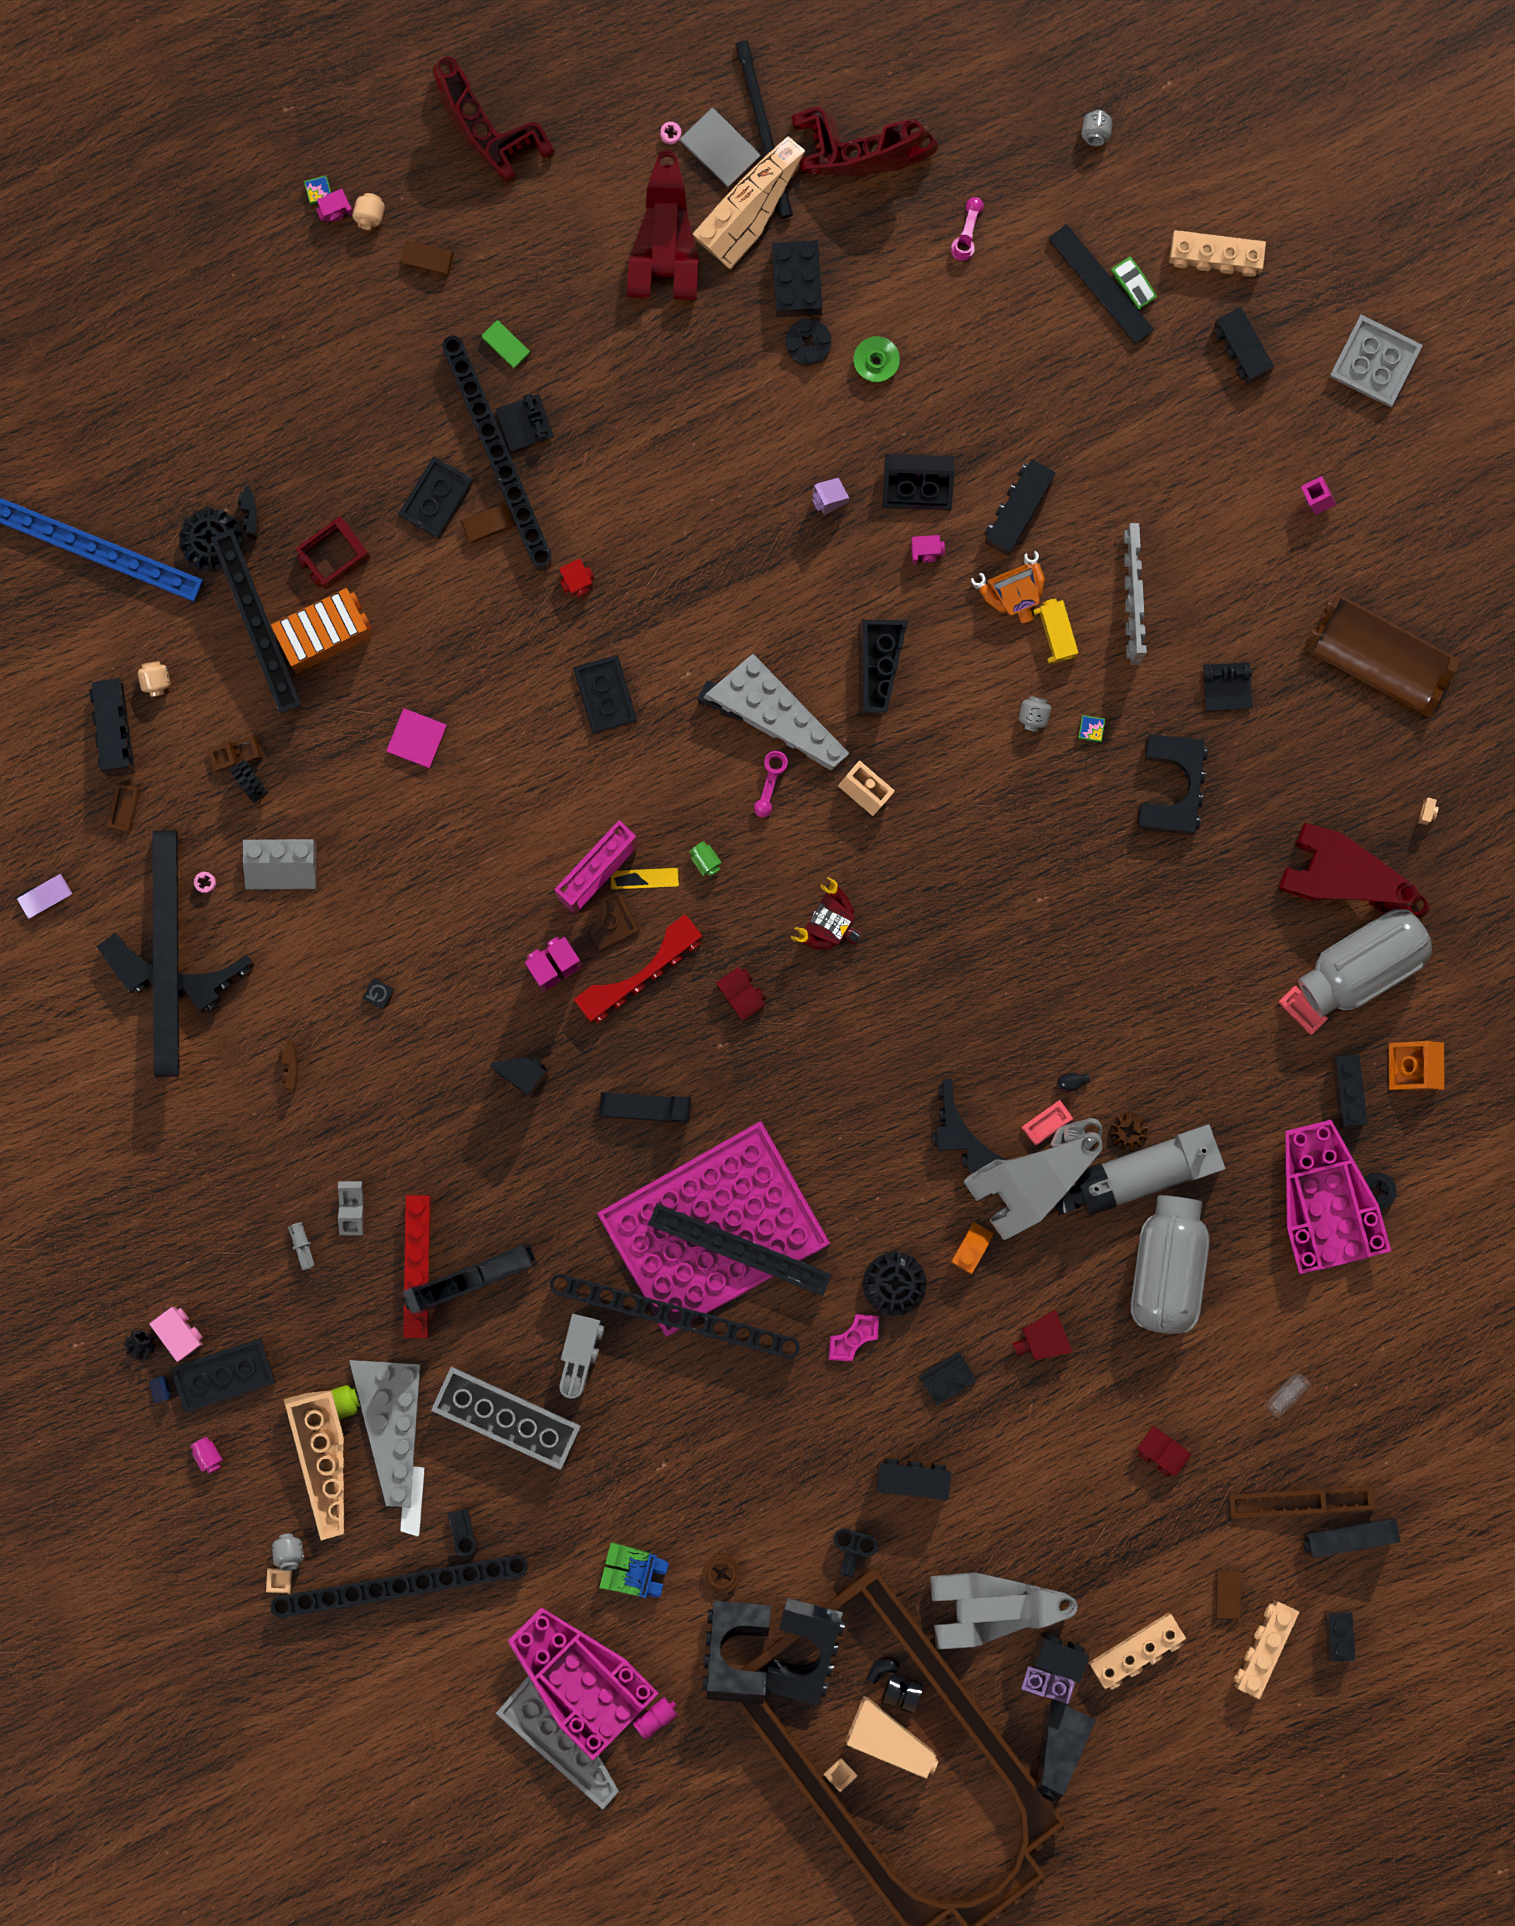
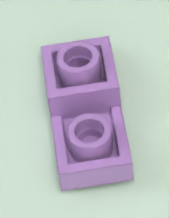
[17,874,72,919]
[1021,1666,1076,1704]

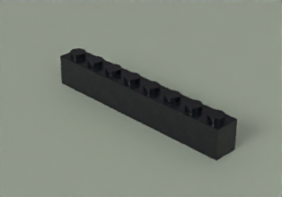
[211,530,302,714]

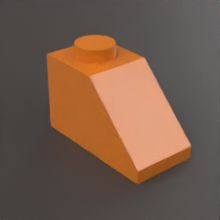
[950,1222,994,1274]

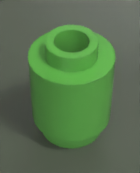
[689,841,722,877]

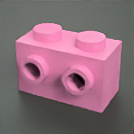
[150,1307,203,1362]

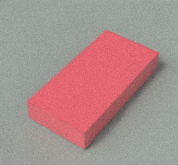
[1278,985,1329,1035]
[1021,1100,1073,1146]

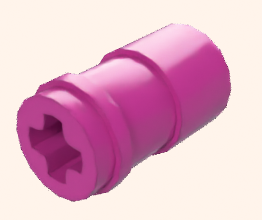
[633,1697,678,1740]

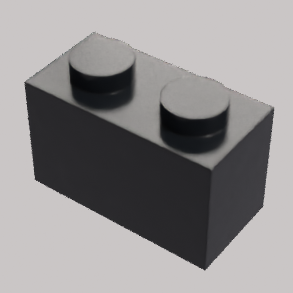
[1325,1611,1356,1662]

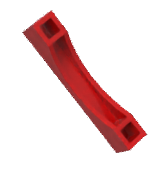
[574,914,703,1024]
[404,1195,432,1338]

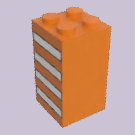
[271,588,372,674]

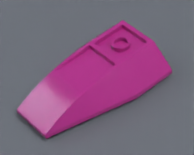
[1285,1120,1391,1274]
[508,1607,659,1761]

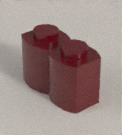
[715,967,766,1022]
[1136,1425,1192,1477]

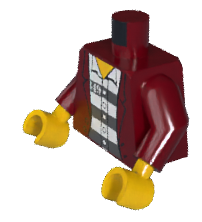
[791,877,862,949]

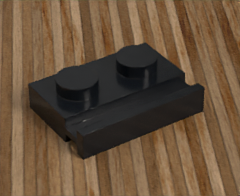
[919,1351,977,1406]

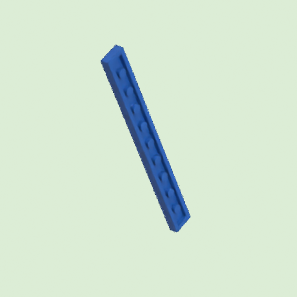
[0,498,204,603]

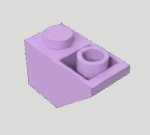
[812,478,849,515]

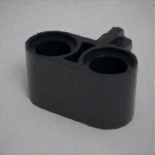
[833,1528,878,1577]

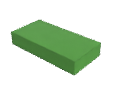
[481,320,531,370]

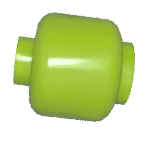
[330,1385,361,1420]

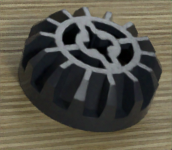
[179,507,243,572]
[863,1252,927,1316]

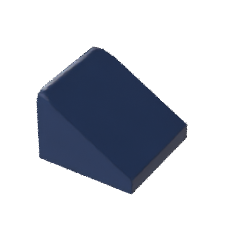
[149,1376,172,1403]

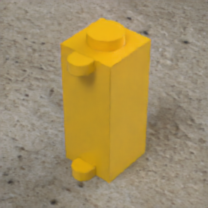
[1033,599,1078,663]

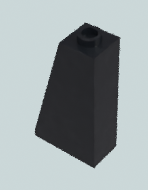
[1303,1517,1401,1558]
[1036,1698,1096,1802]

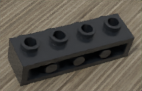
[984,459,1056,556]

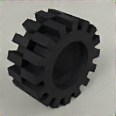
[229,759,269,804]

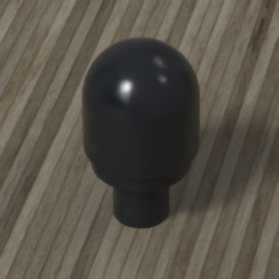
[1057,1072,1090,1093]

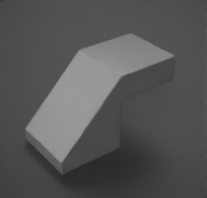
[338,1181,364,1235]

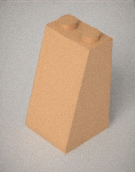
[846,1696,938,1778]

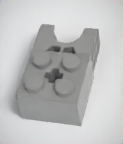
[560,1314,605,1398]

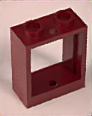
[295,516,370,589]

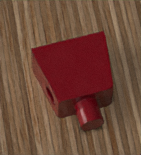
[1012,1310,1072,1360]

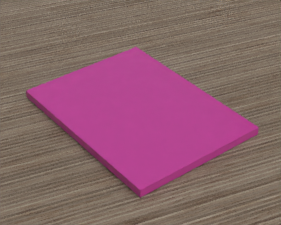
[597,1121,830,1337]

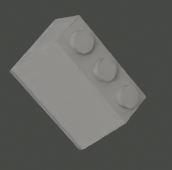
[243,839,316,890]

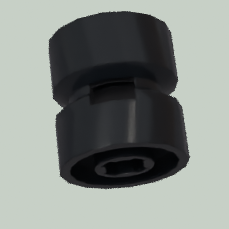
[882,1674,923,1714]

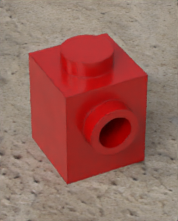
[559,558,595,598]

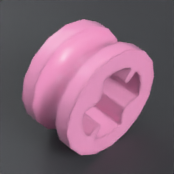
[660,122,681,145]
[194,872,216,894]

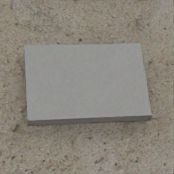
[680,107,761,189]

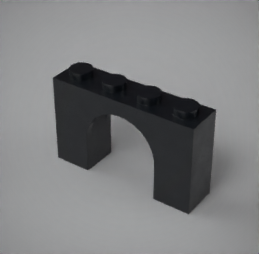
[1137,734,1208,835]
[765,1598,845,1705]
[702,1601,771,1704]

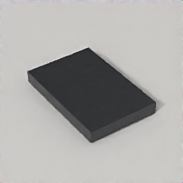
[398,456,474,539]
[573,655,637,735]

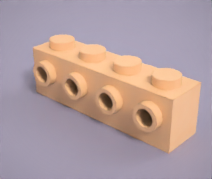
[1169,230,1266,277]
[1234,1600,1299,1699]
[1088,1612,1186,1690]

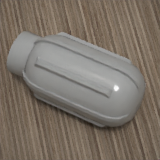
[1298,908,1432,1017]
[1131,1195,1209,1334]

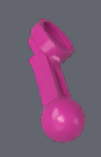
[951,197,984,261]
[754,751,788,818]

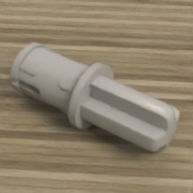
[288,1222,314,1270]

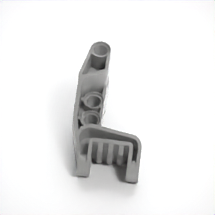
[964,1118,1102,1240]
[930,1572,1077,1649]

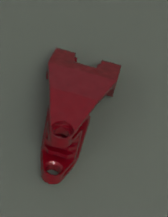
[432,56,555,182]
[791,107,938,176]
[627,150,699,300]
[1278,823,1430,918]

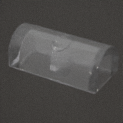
[1264,1372,1312,1419]

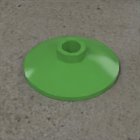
[854,336,900,382]

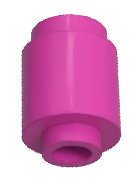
[191,1437,223,1474]

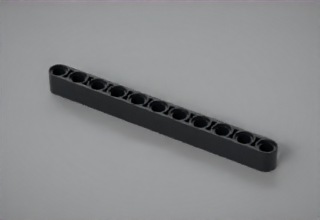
[442,335,552,571]
[152,830,180,1078]
[550,1274,800,1358]
[270,1554,528,1618]

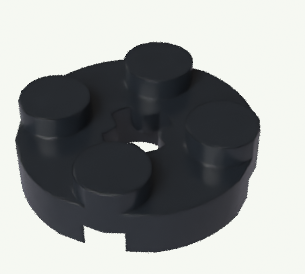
[786,318,831,366]

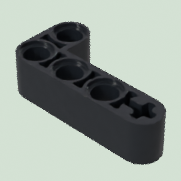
[599,1092,692,1123]

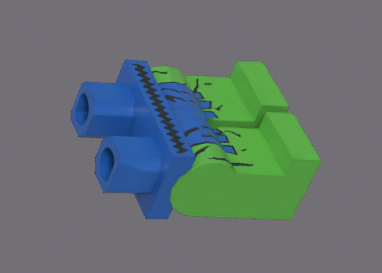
[599,1542,669,1598]

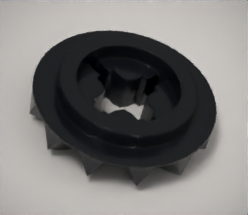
[1364,1172,1397,1210]

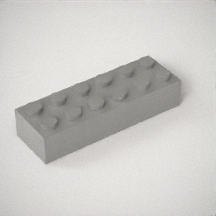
[431,1367,581,1470]

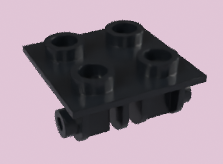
[496,394,554,452]
[1203,662,1252,711]

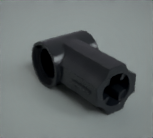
[448,1508,478,1557]

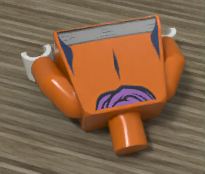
[971,551,1045,623]

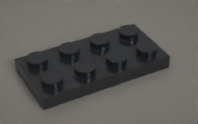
[171,1338,276,1413]

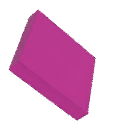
[386,708,447,769]

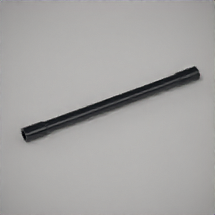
[735,40,793,219]

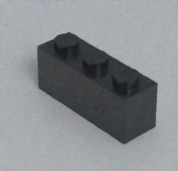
[1213,307,1275,385]
[1332,1054,1367,1128]

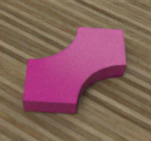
[829,1314,879,1362]

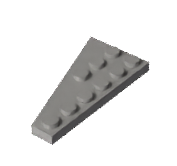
[1124,523,1147,665]
[703,654,849,770]
[349,1360,421,1507]
[496,1676,619,1809]

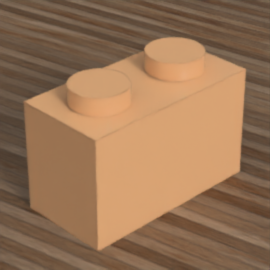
[838,760,895,816]

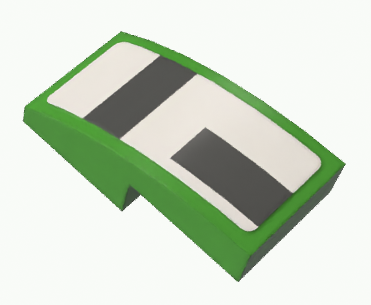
[1110,257,1157,309]

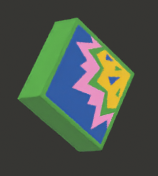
[304,176,331,205]
[1078,715,1105,743]

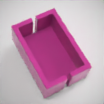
[525,936,582,992]

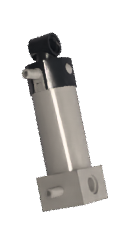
[1055,1124,1225,1217]

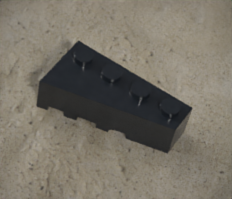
[858,620,909,717]
[89,678,135,777]

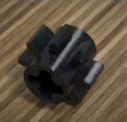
[124,1331,155,1360]

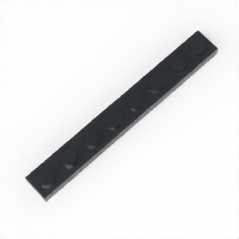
[648,1203,832,1296]

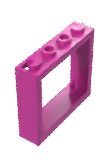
[554,821,639,915]

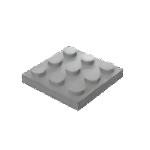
[1329,315,1423,408]

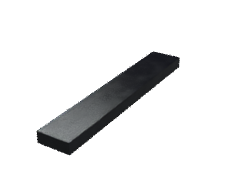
[1048,224,1154,345]

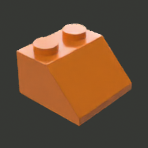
[1389,1041,1444,1090]

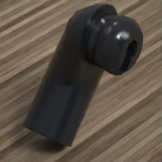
[865,1657,900,1684]

